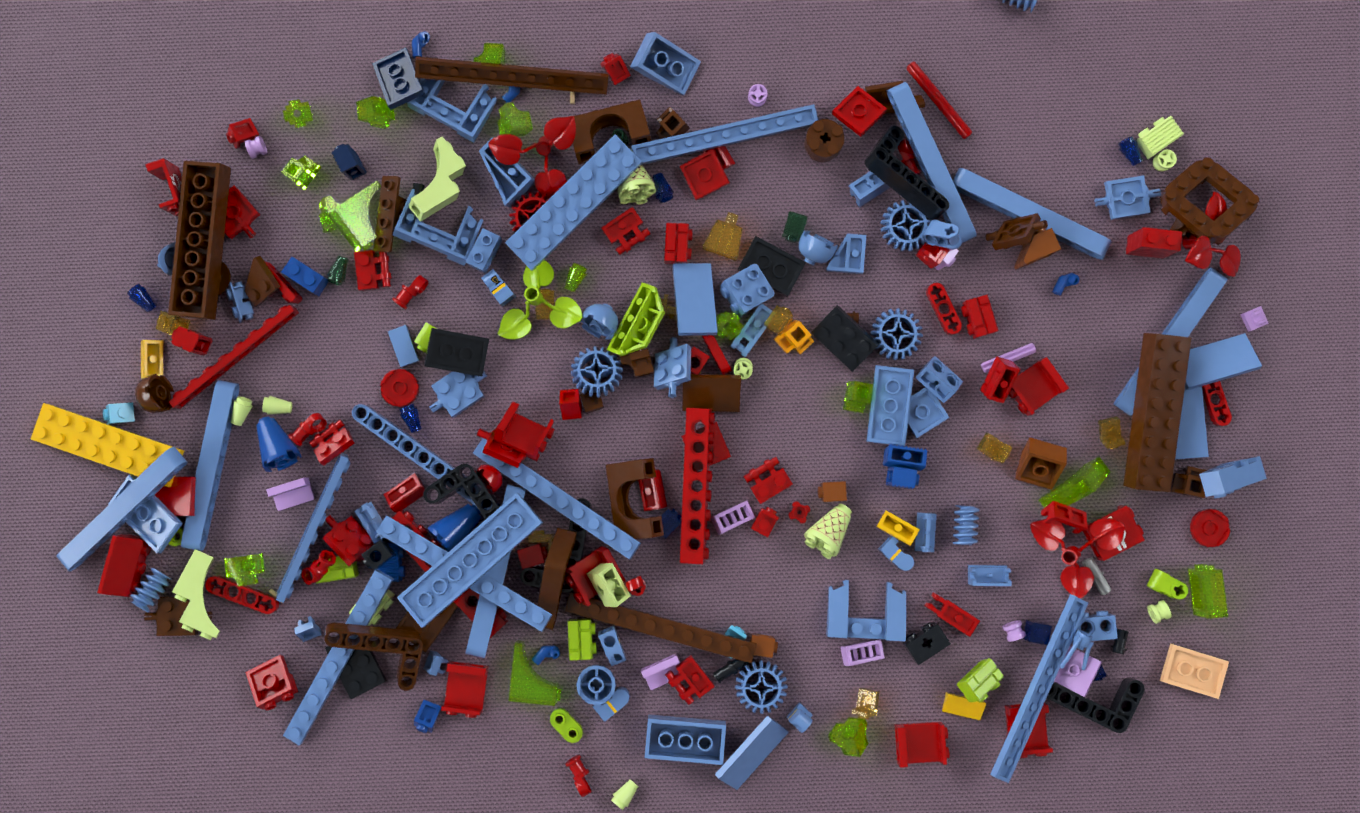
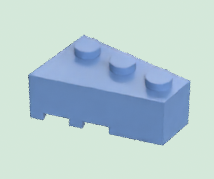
[479,137,535,208]
[1199,456,1267,499]

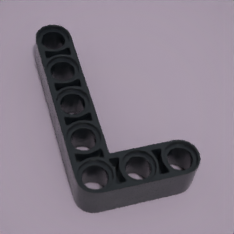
[865,125,949,220]
[423,464,500,520]
[520,498,591,592]
[1047,677,1145,733]

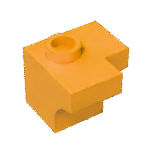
[774,320,814,354]

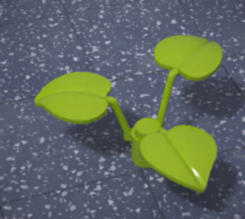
[497,260,582,340]

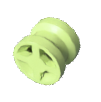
[1152,149,1177,172]
[734,357,753,380]
[1147,600,1172,624]

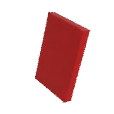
[155,477,196,516]

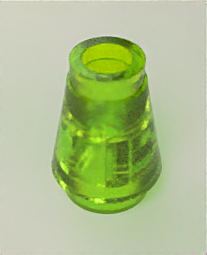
[564,262,587,292]

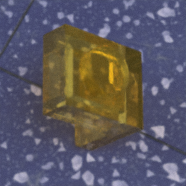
[535,289,555,320]
[660,294,677,320]
[764,305,793,335]
[155,311,190,335]
[1098,416,1126,449]
[977,433,1012,464]
[528,530,554,553]
[851,687,879,720]

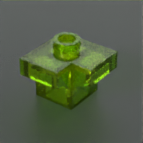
[473,43,506,64]
[356,96,395,129]
[497,102,533,136]
[281,155,322,190]
[319,196,354,233]
[843,381,873,413]
[224,553,265,586]
[828,717,869,757]

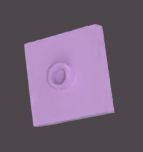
[1054,646,1102,697]

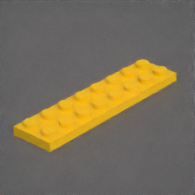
[31,403,185,487]

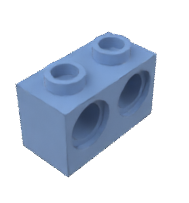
[466,228,503,274]
[915,356,963,403]
[1076,611,1118,641]

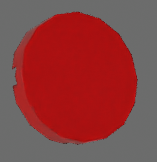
[380,369,419,407]
[1190,509,1230,547]

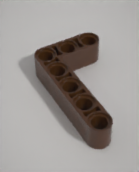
[537,528,577,630]
[324,622,423,691]

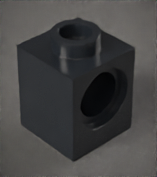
[362,539,396,570]

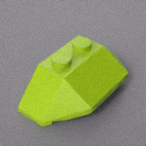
[606,282,665,356]

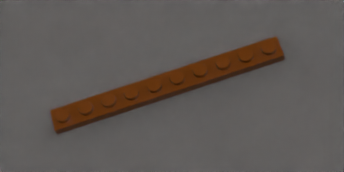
[415,57,608,95]
[565,592,757,663]

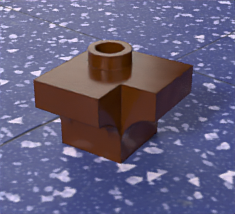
[656,107,690,139]
[620,348,654,378]
[1171,466,1207,499]

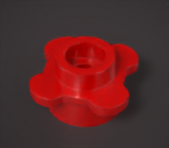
[788,501,810,523]

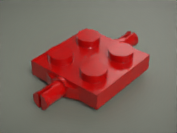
[225,185,261,239]
[477,424,540,468]
[322,515,376,566]

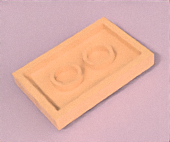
[1160,643,1229,699]

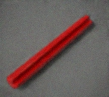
[907,61,972,139]

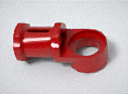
[898,139,922,175]
[392,275,429,310]
[288,413,327,447]
[301,550,336,585]
[625,576,646,596]
[565,754,591,797]

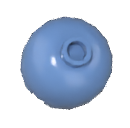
[799,230,838,265]
[579,304,618,340]
[576,665,616,705]

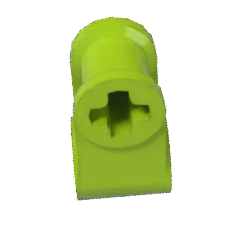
[1146,569,1188,599]

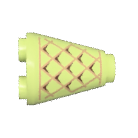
[618,165,656,205]
[804,503,852,559]

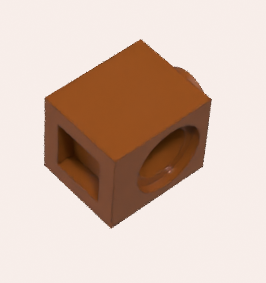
[818,481,847,502]
[750,633,778,658]

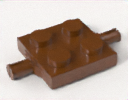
[985,213,1048,250]
[144,597,213,636]

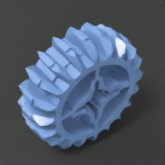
[880,200,932,251]
[870,308,923,360]
[571,346,623,398]
[735,660,788,714]

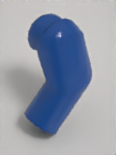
[412,31,430,59]
[502,86,520,104]
[1052,273,1080,296]
[532,645,560,665]

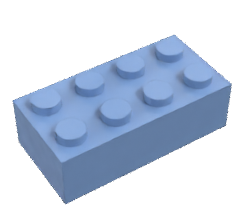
[645,714,726,765]

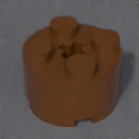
[804,119,845,163]

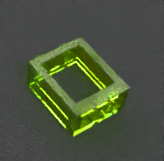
[1188,564,1228,619]

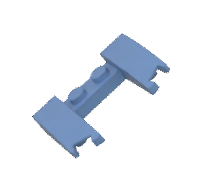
[407,78,497,143]
[393,189,483,266]
[826,580,906,641]

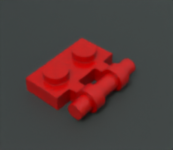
[601,206,651,255]
[354,250,392,291]
[309,419,355,466]
[743,457,793,504]
[665,655,715,705]

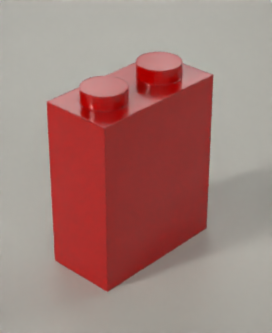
[1126,227,1182,259]

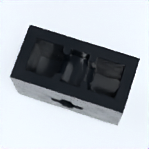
[903,622,951,665]

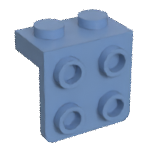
[720,264,775,318]

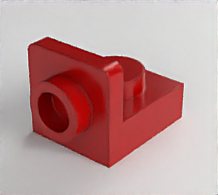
[600,53,631,85]
[226,118,259,149]
[751,507,779,537]

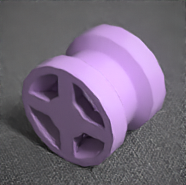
[748,84,768,107]
[245,136,267,159]
[1002,620,1026,642]

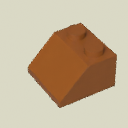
[1014,228,1061,270]
[1015,437,1067,490]

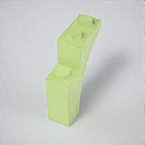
[409,137,466,222]
[172,549,220,640]

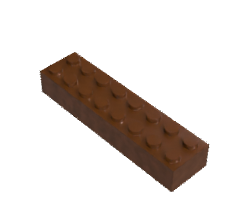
[168,161,231,320]
[1123,333,1192,492]

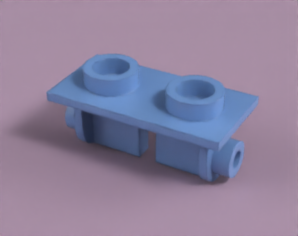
[226,282,254,323]
[354,502,385,544]
[915,512,937,552]

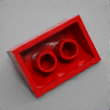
[97,534,151,597]

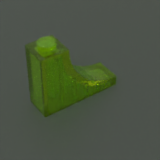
[328,180,381,252]
[1039,457,1111,508]
[509,640,562,706]

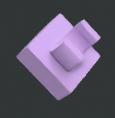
[1240,306,1269,332]

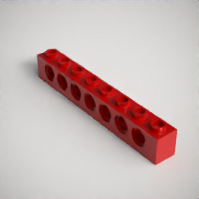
[680,408,715,565]
[392,510,508,638]

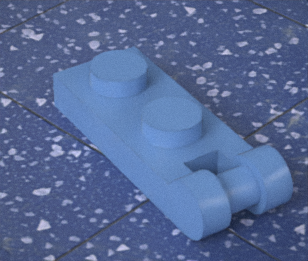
[730,304,776,357]

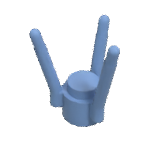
[1060,629,1094,670]

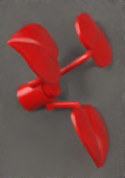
[488,116,576,199]
[1182,192,1241,277]
[1030,518,1125,599]

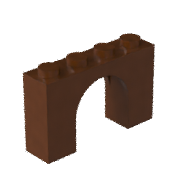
[573,99,651,165]
[606,458,664,539]

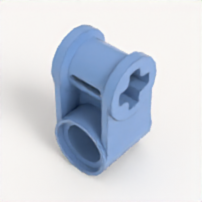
[922,220,962,250]

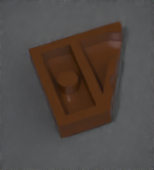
[244,256,281,307]

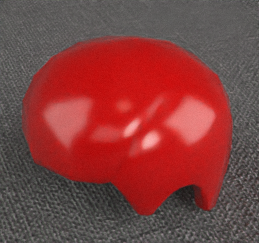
[477,464,502,494]

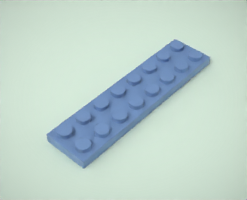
[505,134,642,271]
[276,453,350,603]
[397,492,543,628]

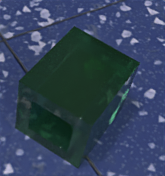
[782,211,808,243]

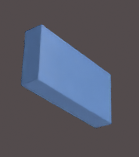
[388,325,420,368]

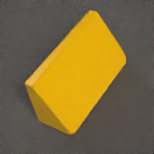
[141,340,163,379]
[876,510,920,546]
[942,692,986,720]

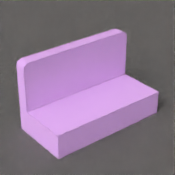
[266,478,315,511]
[641,653,681,690]

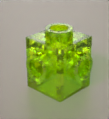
[282,99,313,128]
[716,311,744,340]

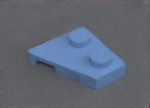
[826,234,866,274]

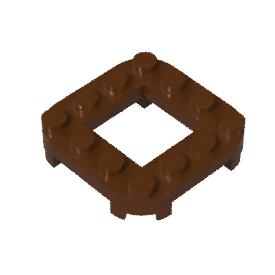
[1160,157,1259,245]

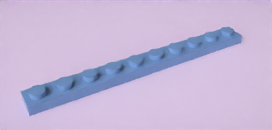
[631,104,818,165]
[473,438,641,560]
[376,515,552,632]
[283,569,394,745]
[990,594,1088,783]

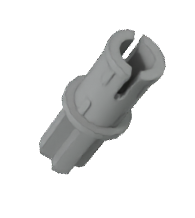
[1082,557,1111,595]

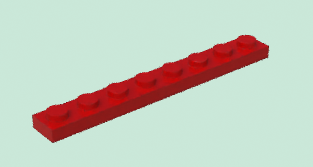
[169,305,299,409]

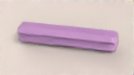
[981,343,1036,373]

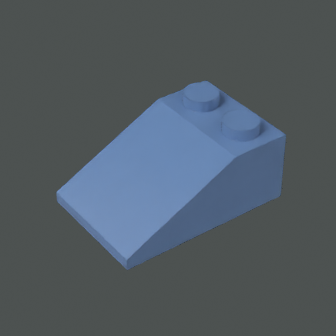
[630,32,701,95]

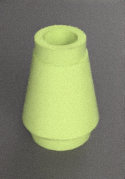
[230,396,253,426]
[262,396,292,415]
[611,779,639,810]

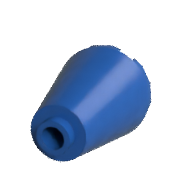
[256,417,301,472]
[427,504,481,552]

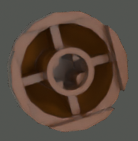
[135,374,174,413]

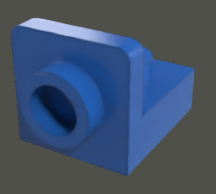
[414,700,441,733]

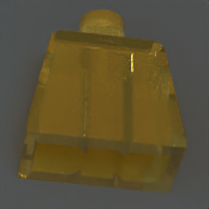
[702,212,742,261]

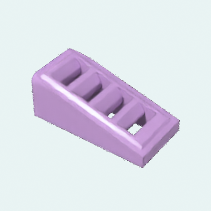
[711,501,755,535]
[841,639,885,666]

